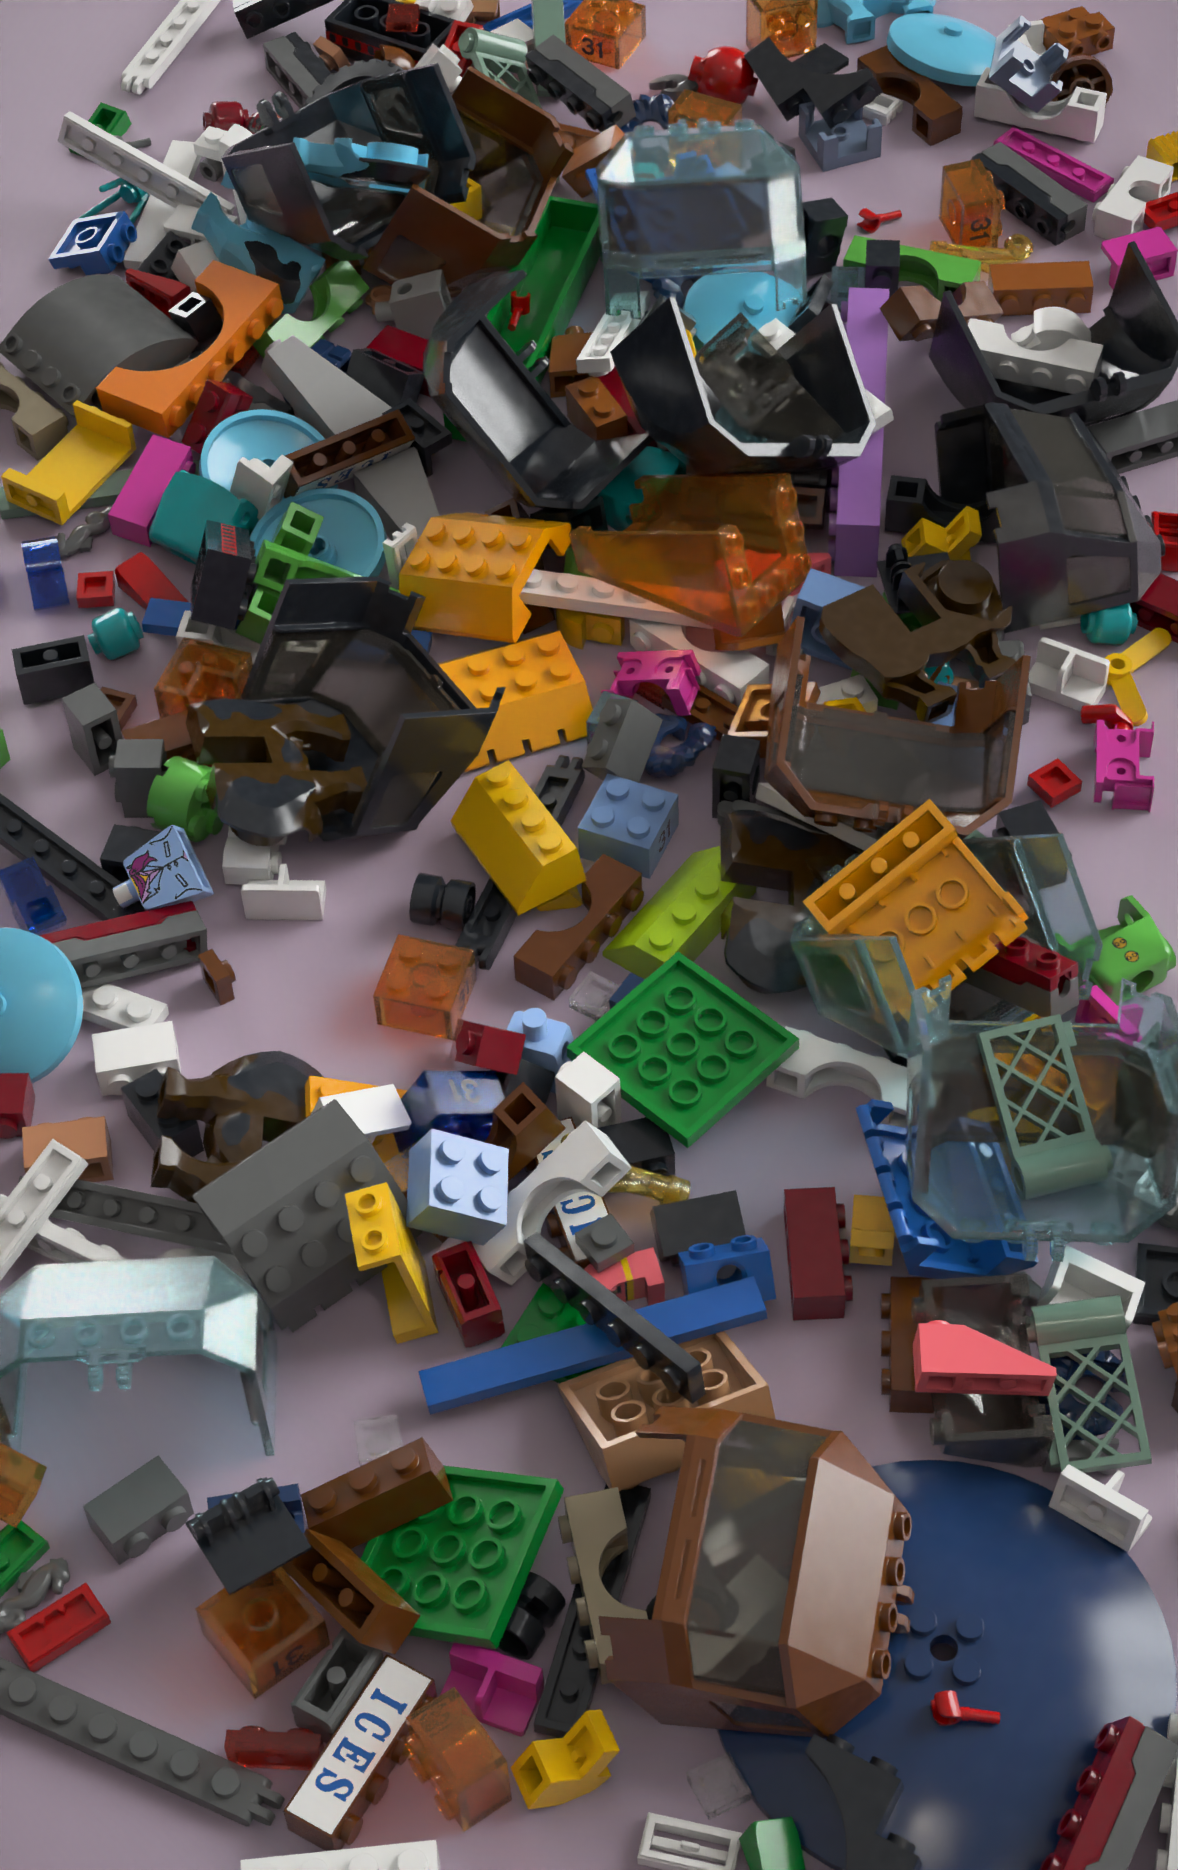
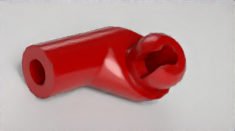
[1081,704,1133,730]

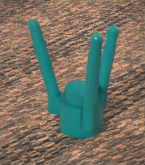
[78,178,150,224]

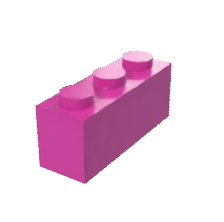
[108,434,196,547]

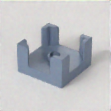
[989,15,1069,113]
[798,102,882,172]

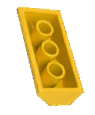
[450,760,587,916]

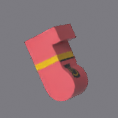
[584,1247,665,1306]

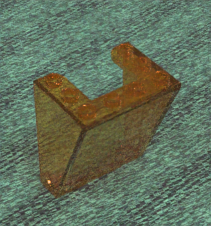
[569,473,812,637]

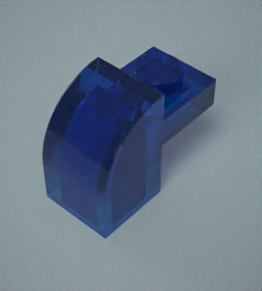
[22,536,70,611]
[0,857,67,936]

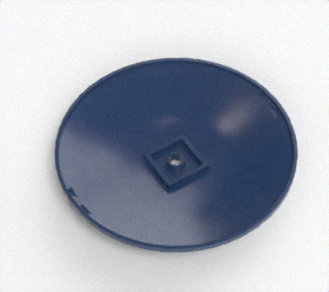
[716,1460,1177,1870]

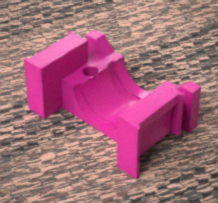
[601,649,701,716]
[1093,720,1154,812]

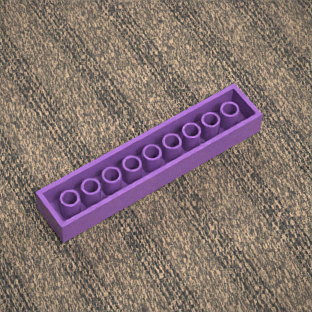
[828,287,889,577]

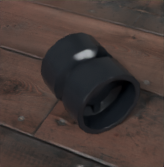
[409,873,476,931]
[498,1572,566,1660]

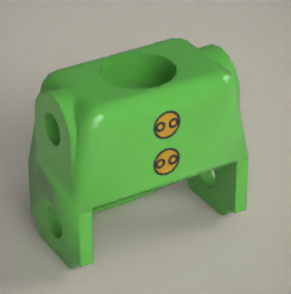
[1048,895,1176,1006]

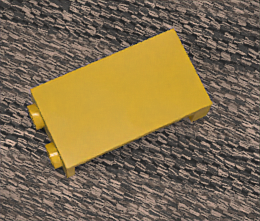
[1,400,137,525]
[345,1182,439,1344]

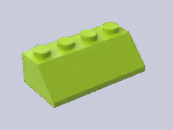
[602,846,757,979]

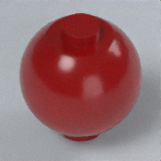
[687,46,759,110]

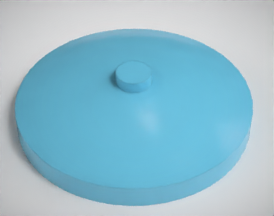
[887,13,996,86]
[683,268,802,357]
[199,409,338,530]
[250,488,387,584]
[0,928,83,1083]

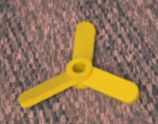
[1105,628,1171,726]

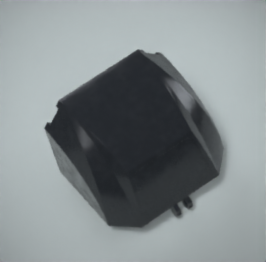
[929,241,1178,443]
[423,269,654,510]
[610,297,876,474]

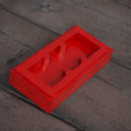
[6,1582,111,1672]

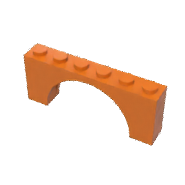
[96,260,284,438]

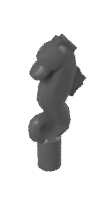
[52,505,113,559]
[0,1557,70,1635]

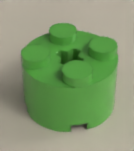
[147,756,224,842]

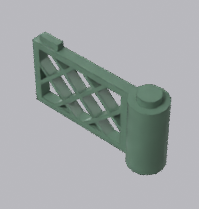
[458,27,542,109]
[976,1014,1113,1200]
[1024,1295,1152,1473]

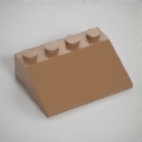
[557,1331,776,1491]

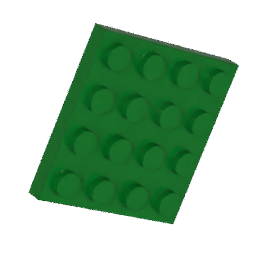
[566,951,799,1148]
[360,1465,564,1649]

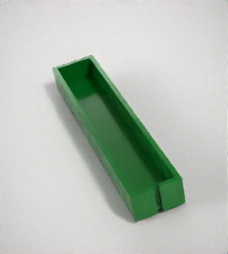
[443,196,609,442]

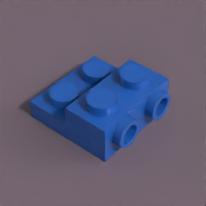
[48,211,137,276]

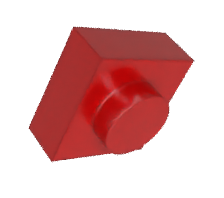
[76,571,116,608]
[1027,758,1082,808]

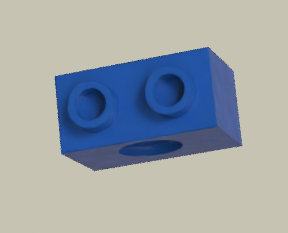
[678,1235,776,1301]

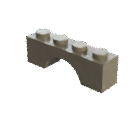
[0,362,69,461]
[558,1487,648,1685]

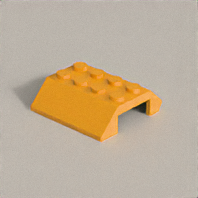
[399,512,572,643]
[415,631,595,772]
[802,799,1029,1022]

